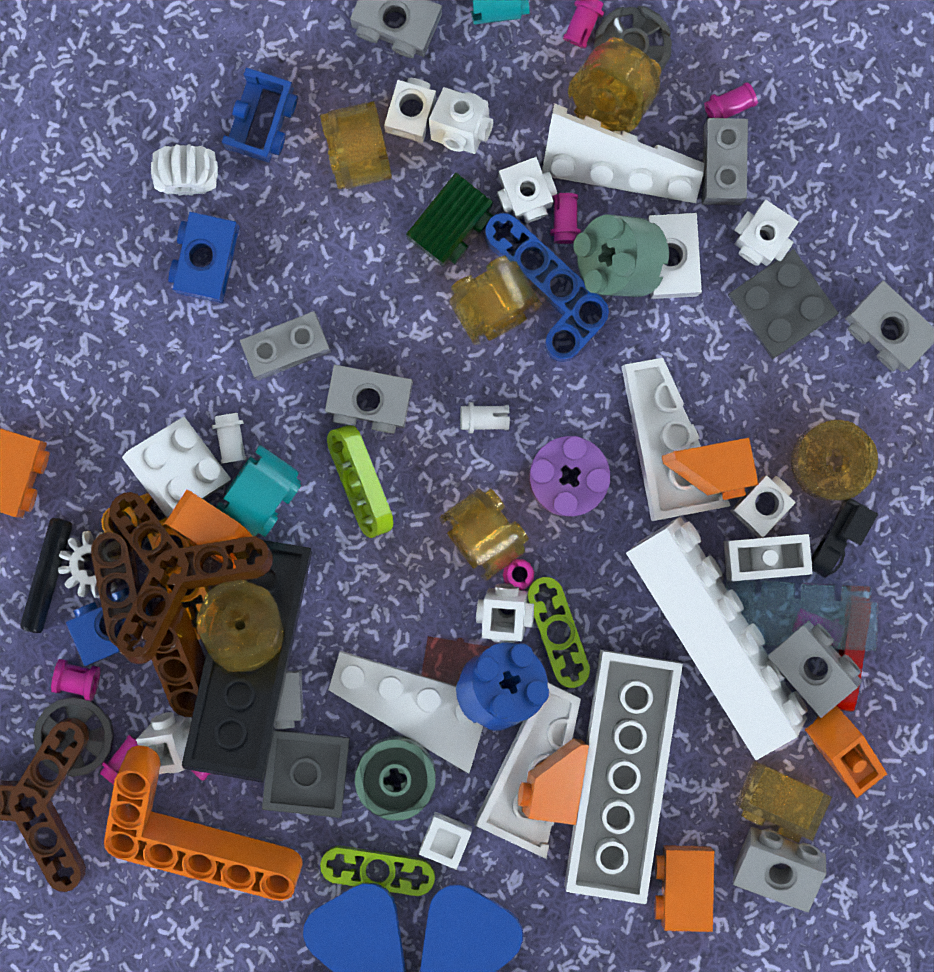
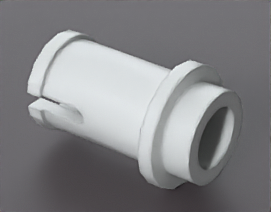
[460,402,510,433]
[212,413,247,464]

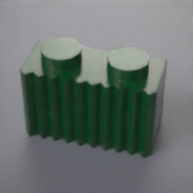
[406,172,494,268]

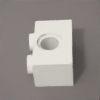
[647,213,702,299]
[723,534,813,581]

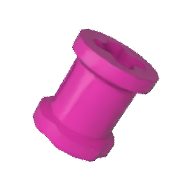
[51,659,100,702]

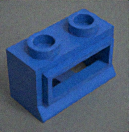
[222,67,298,163]

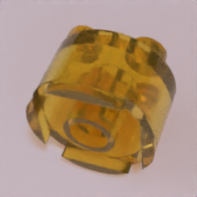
[568,37,661,132]
[320,101,393,190]
[449,255,542,345]
[791,420,878,501]
[439,488,529,581]
[196,580,283,672]

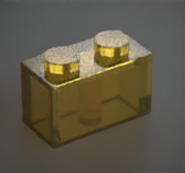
[735,760,832,843]

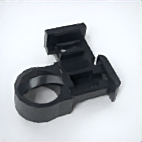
[811,497,878,578]

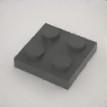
[728,249,839,359]
[262,729,350,818]

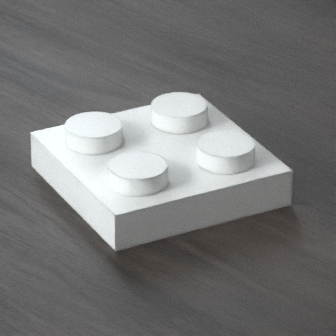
[122,417,231,518]

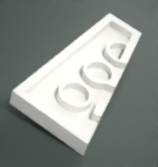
[542,103,705,203]
[621,358,731,521]
[328,651,483,774]
[474,683,581,859]

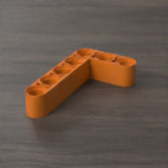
[104,745,303,901]

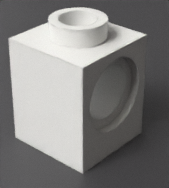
[384,78,436,143]
[730,475,796,538]
[419,812,472,870]

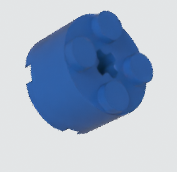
[456,643,549,731]

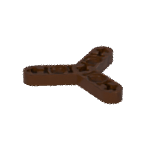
[110,492,273,664]
[0,718,89,892]

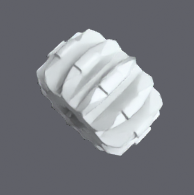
[151,144,218,196]
[58,531,120,598]

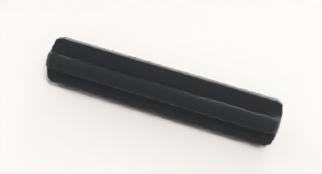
[20,518,72,633]

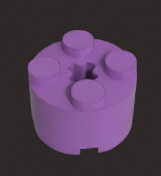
[529,436,610,517]

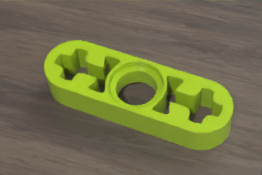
[327,425,393,538]
[528,577,590,688]
[320,845,435,896]

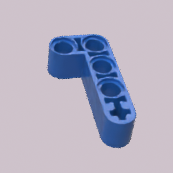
[485,213,609,362]

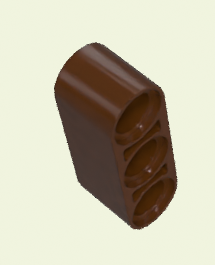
[91,532,147,647]
[144,601,205,717]

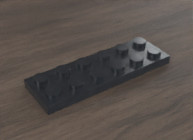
[182,540,312,783]

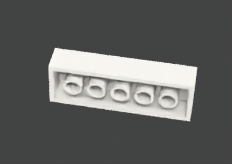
[626,516,808,760]
[564,649,683,904]

